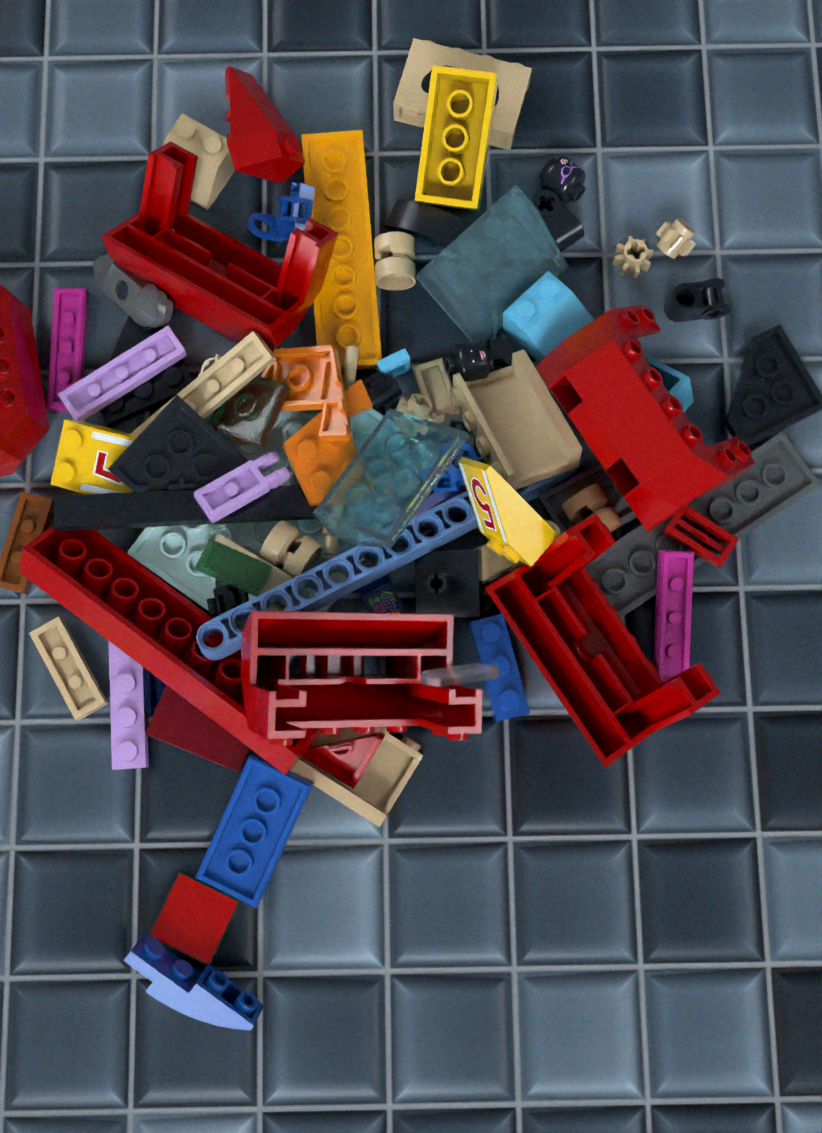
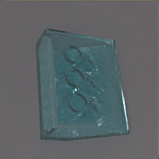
[415,184,569,344]
[313,409,470,548]

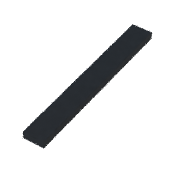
[53,485,327,531]

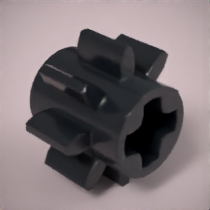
[366,372,403,413]
[207,584,249,617]

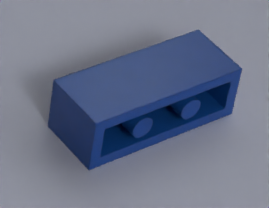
[468,614,530,723]

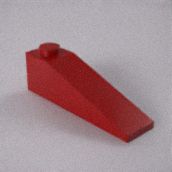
[225,66,305,184]

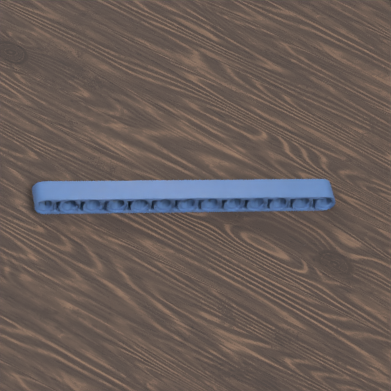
[196,448,585,660]

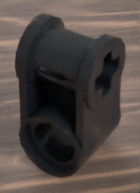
[528,190,584,255]
[664,278,730,322]

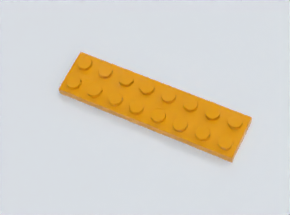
[301,130,382,371]

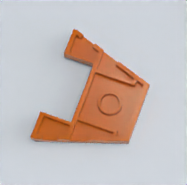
[231,345,352,445]
[283,380,414,506]

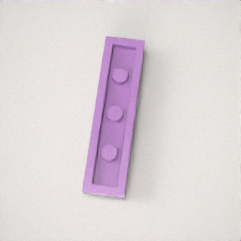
[57,326,187,421]
[108,640,149,770]

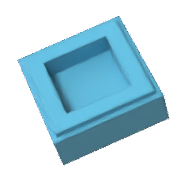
[376,348,410,378]

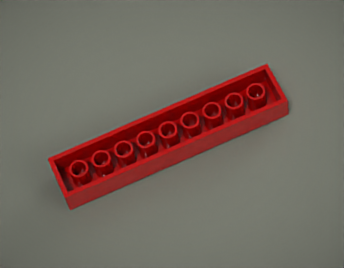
[20,526,322,775]

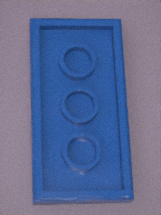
[195,753,314,908]

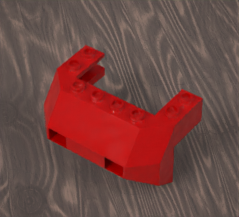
[101,141,338,349]
[0,284,50,477]
[535,304,755,533]
[485,513,721,768]
[241,611,482,745]

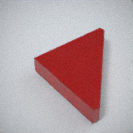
[302,733,385,789]

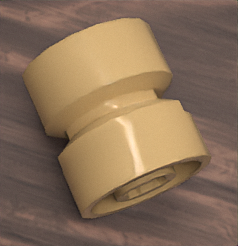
[374,231,416,291]
[259,520,323,578]

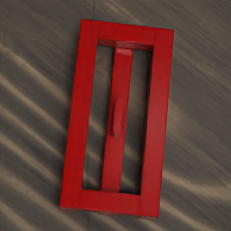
[662,505,739,568]

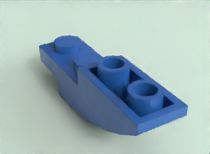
[124,933,264,1031]

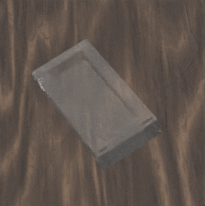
[421,663,499,687]

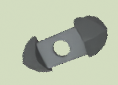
[93,253,173,328]

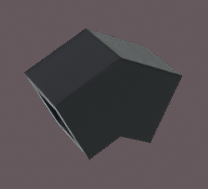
[488,338,521,368]

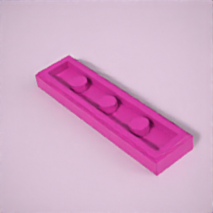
[46,288,89,412]
[653,550,694,681]

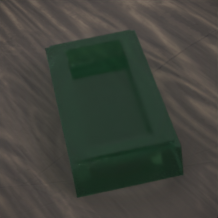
[195,538,273,597]

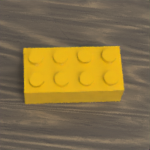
[415,65,498,211]

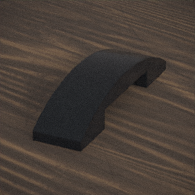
[385,199,510,278]

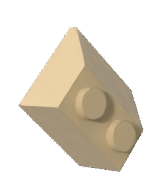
[163,113,235,211]

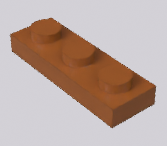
[0,491,54,595]

